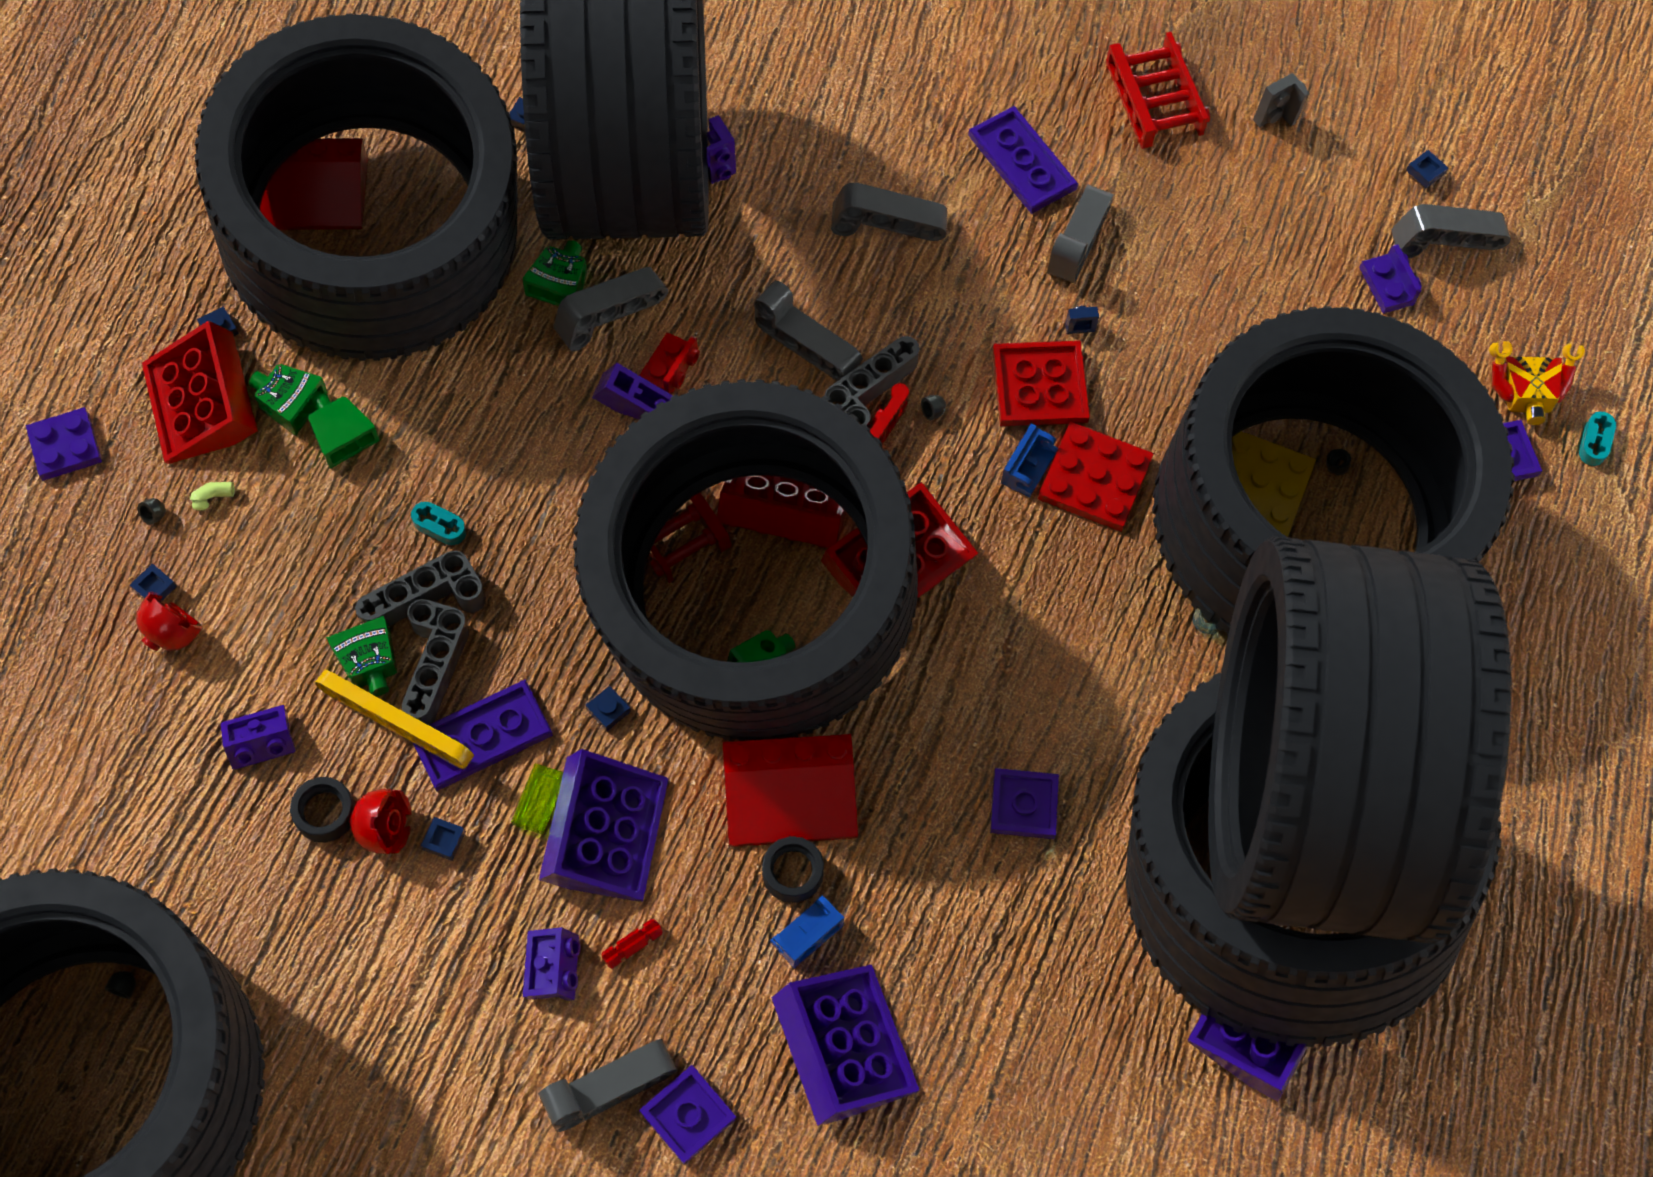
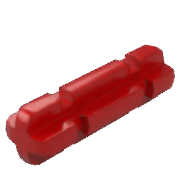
[601,919,663,969]

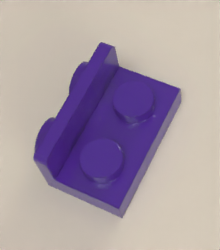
[707,115,736,184]
[1359,244,1422,314]
[221,705,296,770]
[522,927,580,1001]

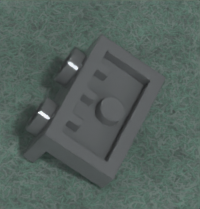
[1253,73,1309,128]

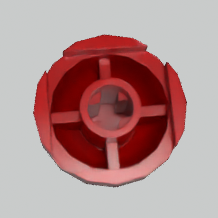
[136,592,203,651]
[349,789,412,855]

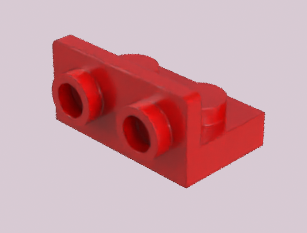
[639,332,700,394]

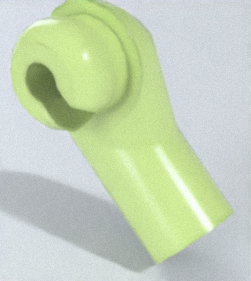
[190,482,235,510]

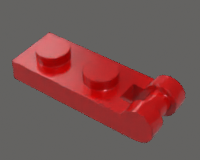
[870,383,909,445]

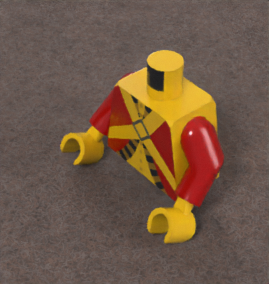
[1489,341,1585,425]

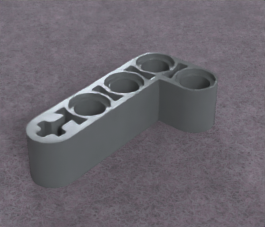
[831,182,947,241]
[1047,184,1115,283]
[1391,204,1511,258]
[554,267,669,351]
[754,280,863,381]
[825,336,919,429]
[355,551,486,627]
[402,599,469,725]
[538,1039,677,1133]

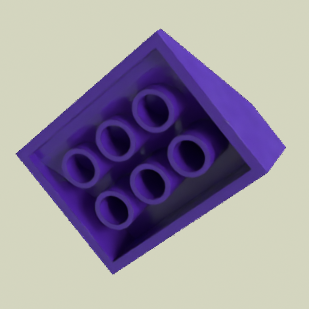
[539,749,669,902]
[771,964,920,1126]
[1187,1014,1307,1102]

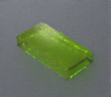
[511,763,563,835]

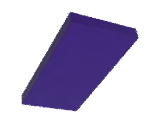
[968,106,1078,214]
[413,680,553,792]

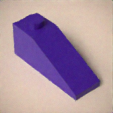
[592,362,673,420]

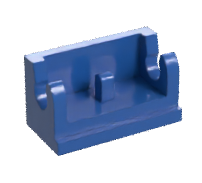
[1001,423,1058,498]
[770,895,844,969]

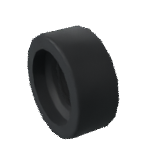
[290,777,355,843]
[762,836,824,903]

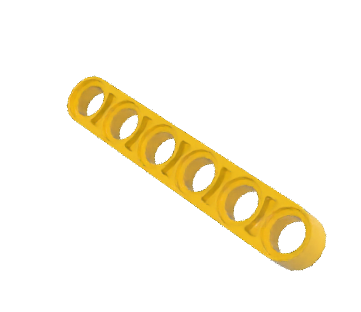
[314,669,474,770]

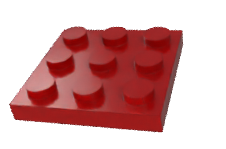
[992,341,1090,427]
[1037,421,1154,532]

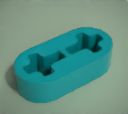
[1579,411,1616,466]
[411,502,467,546]

